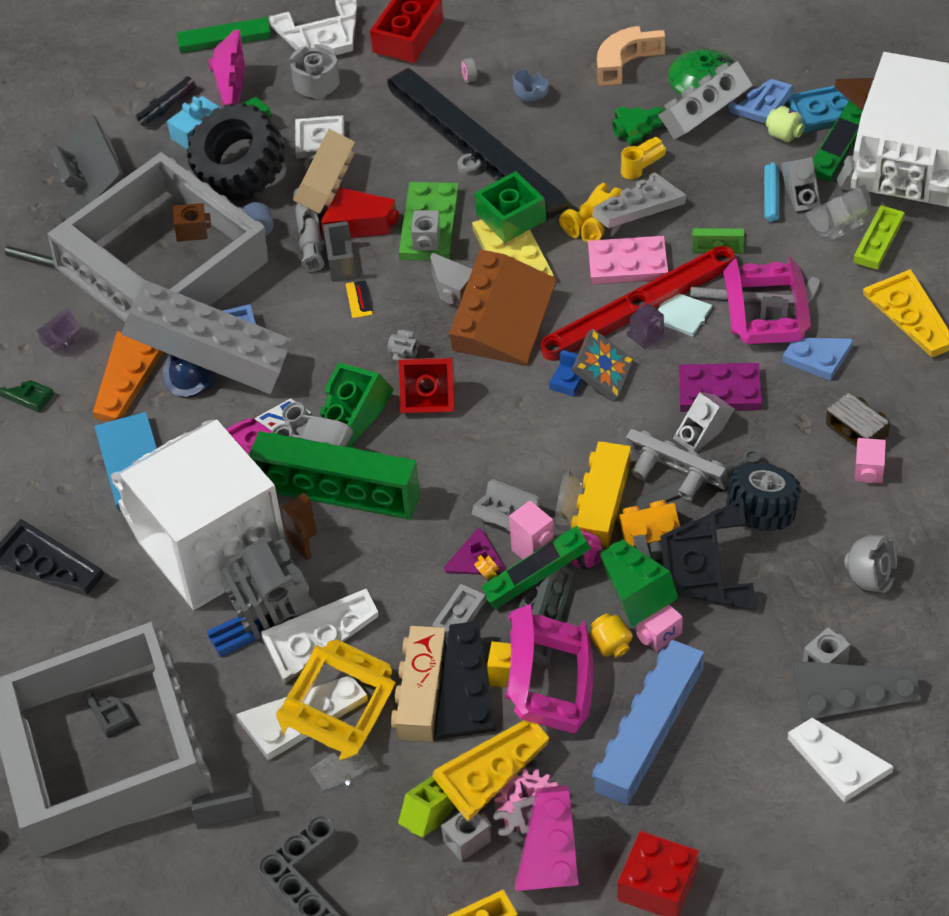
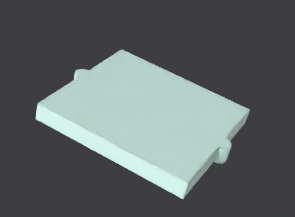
[652,294,712,336]

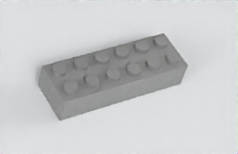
[121,280,292,394]

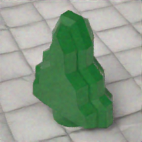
[612,107,666,146]

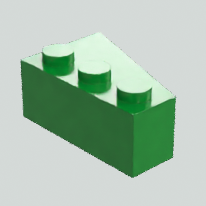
[600,539,678,628]

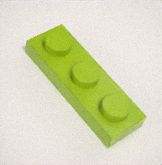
[853,205,905,270]

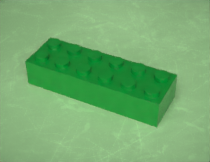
[248,431,420,520]

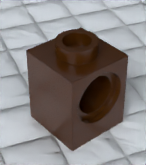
[173,203,212,242]

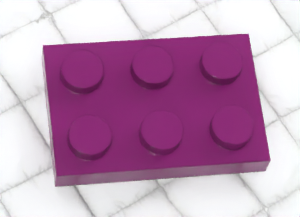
[678,363,762,412]

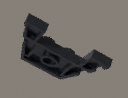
[661,498,757,610]

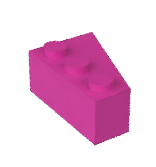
[515,785,578,891]

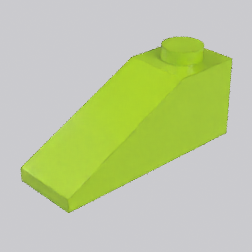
[398,775,456,838]

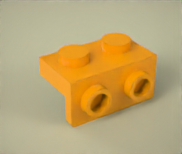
[617,500,680,547]

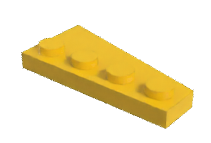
[863,269,949,358]
[432,720,549,822]

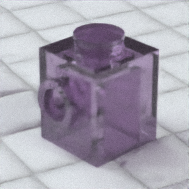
[36,308,83,351]

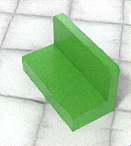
[692,228,744,254]

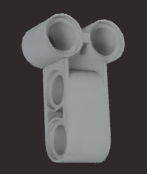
[271,402,353,447]

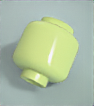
[766,106,804,142]

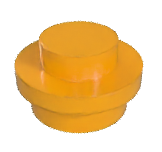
[474,555,500,581]

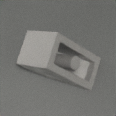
[430,253,472,307]

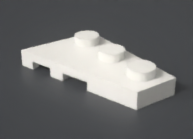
[788,718,893,803]

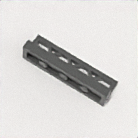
[508,565,574,667]

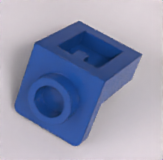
[549,350,583,397]

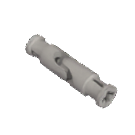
[293,188,324,272]

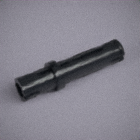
[136,76,196,127]

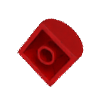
[398,357,455,413]

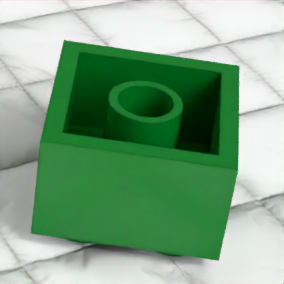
[474,171,546,243]

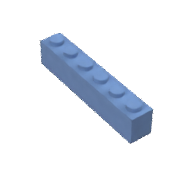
[592,640,704,806]

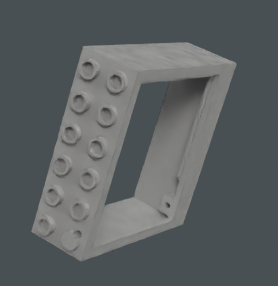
[47,152,268,323]
[0,622,212,858]

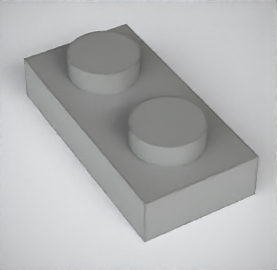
[432,584,486,639]

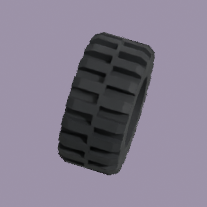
[187,103,286,201]

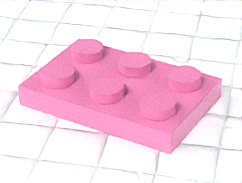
[588,236,668,284]

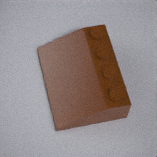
[449,249,557,366]

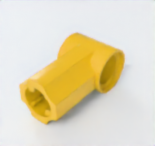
[620,137,666,180]

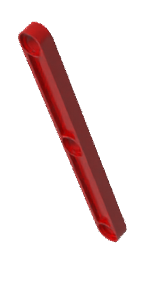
[541,246,734,361]

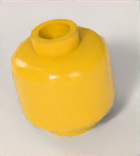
[589,613,633,658]

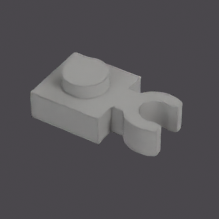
[493,795,535,836]

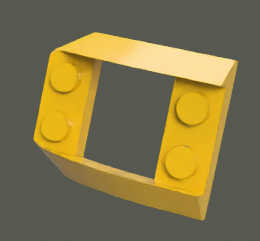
[276,639,395,761]

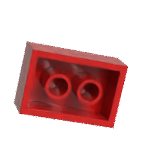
[370,0,444,63]

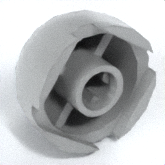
[845,535,897,593]

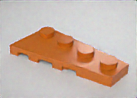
[93,331,163,422]

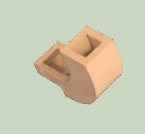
[597,26,665,86]

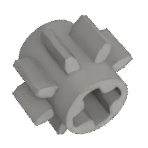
[387,330,419,361]

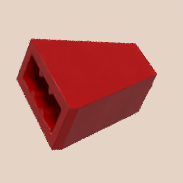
[321,188,399,239]

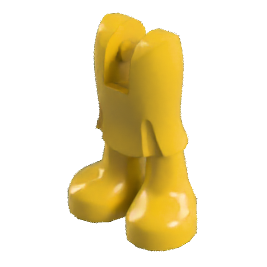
[559,183,623,243]

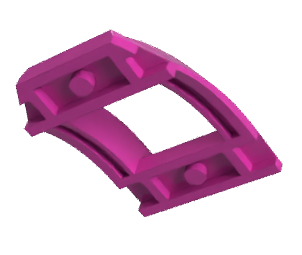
[723,255,811,344]
[505,604,594,734]

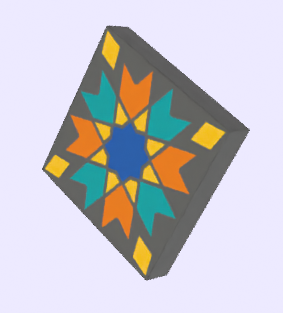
[571,329,634,401]

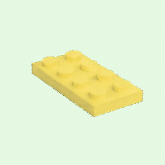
[472,220,554,277]

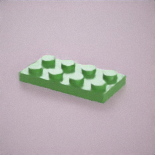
[399,182,459,261]

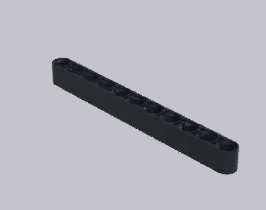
[387,68,568,221]

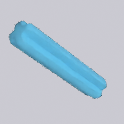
[764,162,779,223]

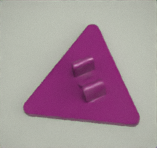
[444,529,506,575]

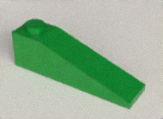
[320,362,394,447]

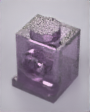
[627,304,664,349]

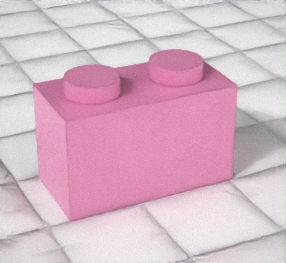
[509,501,554,560]

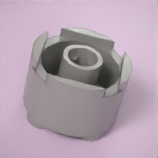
[290,44,340,100]

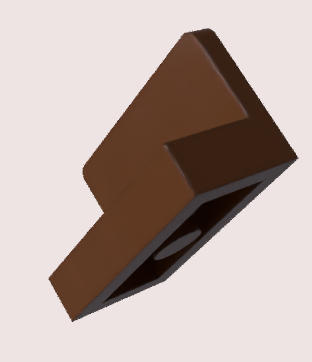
[281,493,317,561]

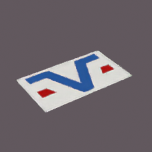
[254,398,311,431]

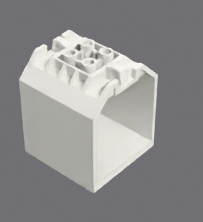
[851,52,949,207]
[111,420,286,610]

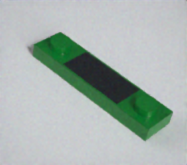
[813,100,863,182]
[481,525,591,610]

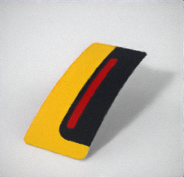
[346,280,372,318]

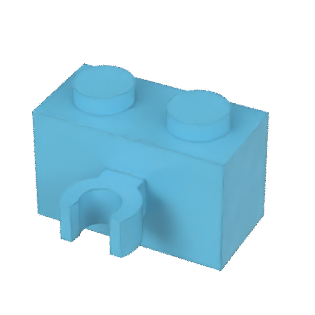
[167,96,221,149]

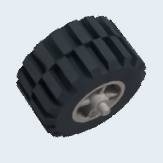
[726,463,801,531]

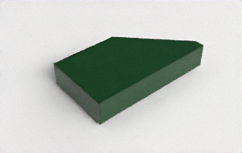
[0,380,54,413]

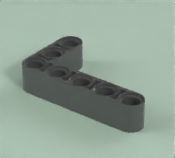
[258,816,340,916]

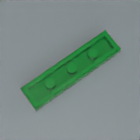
[176,17,271,53]

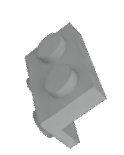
[472,479,540,531]

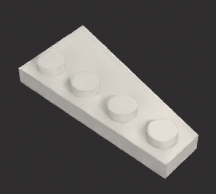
[261,589,378,684]
[236,675,368,761]

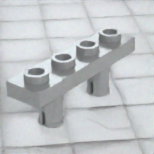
[626,428,730,501]

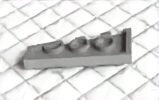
[592,172,687,228]

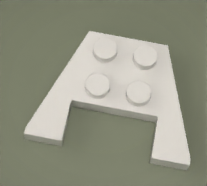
[269,0,357,55]

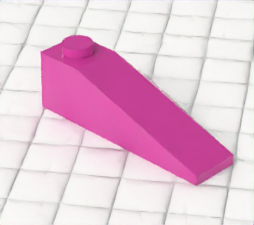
[209,30,246,108]

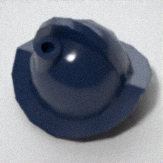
[162,355,217,397]

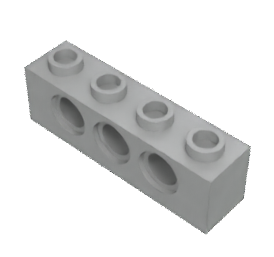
[659,61,753,139]

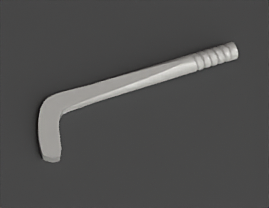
[690,277,820,306]

